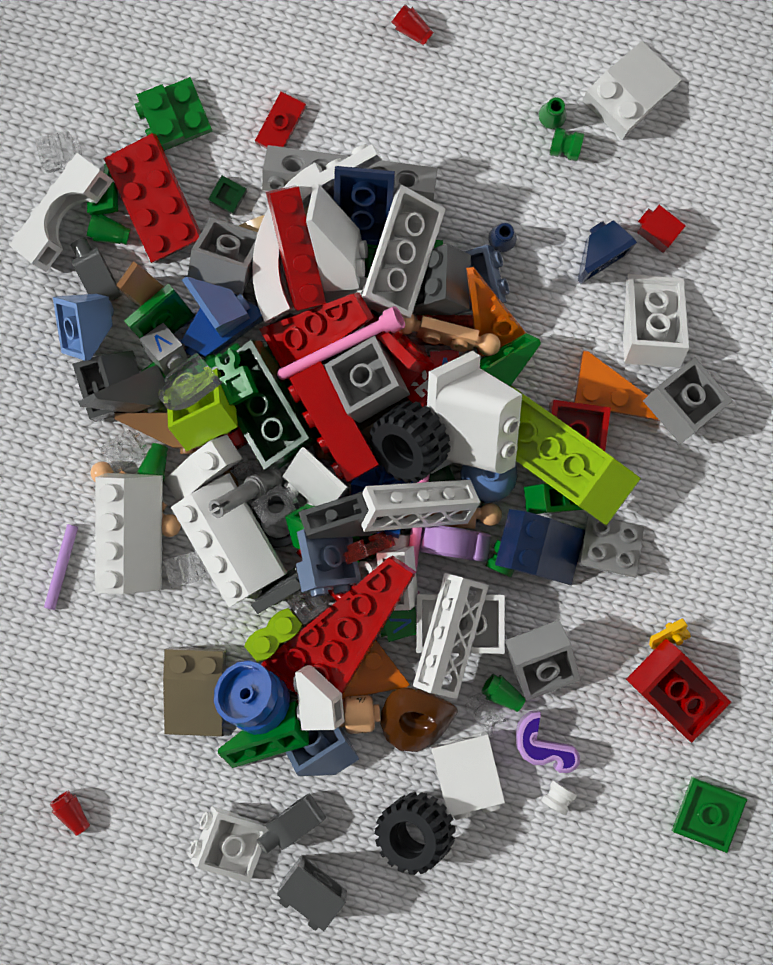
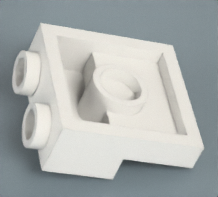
[189,806,268,883]

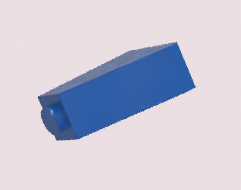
[181,294,264,360]

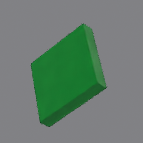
[124,283,195,339]
[671,777,748,853]

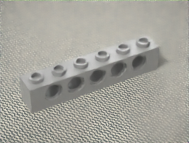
[262,145,438,202]

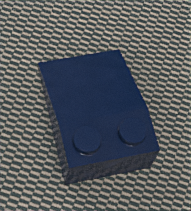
[334,166,395,245]
[495,509,585,586]

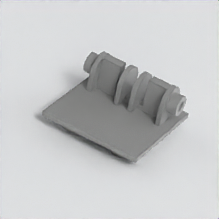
[578,514,644,578]

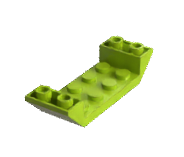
[510,386,641,526]

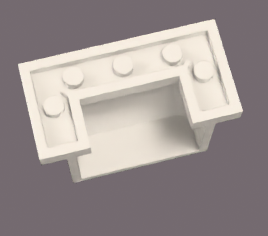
[427,351,522,474]

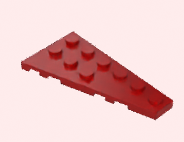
[261,555,416,695]

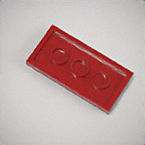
[103,133,201,263]

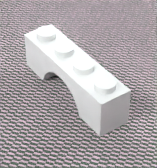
[9,153,114,272]

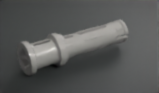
[209,468,283,518]

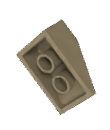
[163,647,226,737]

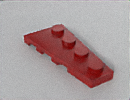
[259,292,374,378]

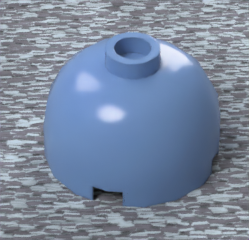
[460,464,518,503]

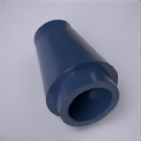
[488,223,517,252]

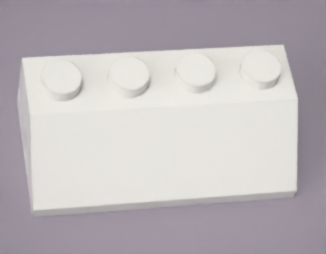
[362,185,446,318]
[95,473,163,594]
[171,473,287,607]

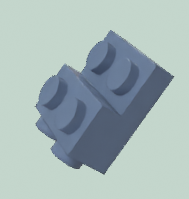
[447,245,509,316]
[296,529,362,597]

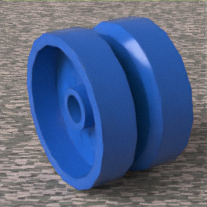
[214,661,290,735]

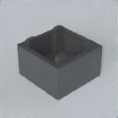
[277,855,347,931]

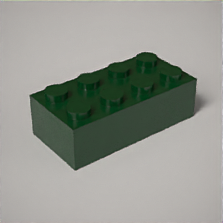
[207,340,321,470]

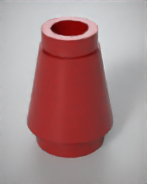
[391,4,434,46]
[50,790,90,836]

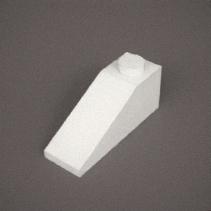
[164,435,243,502]

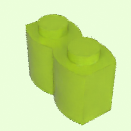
[244,608,303,662]

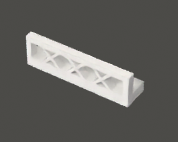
[361,480,480,532]
[413,573,489,699]

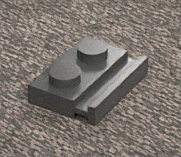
[251,567,301,614]

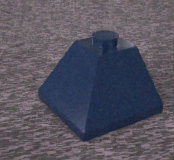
[578,220,637,284]

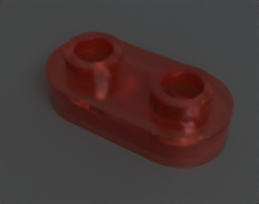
[343,531,396,565]

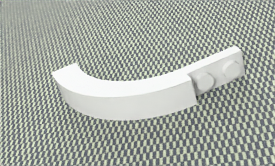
[252,144,382,324]

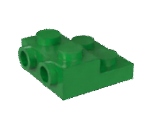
[134,77,213,151]

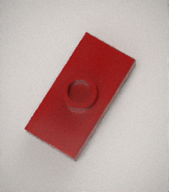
[255,91,306,149]

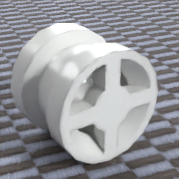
[541,780,577,815]

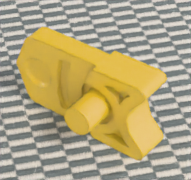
[649,618,691,650]

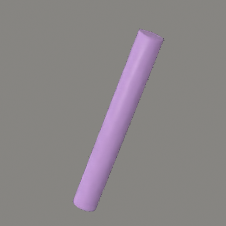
[44,524,78,610]

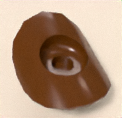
[380,688,458,752]

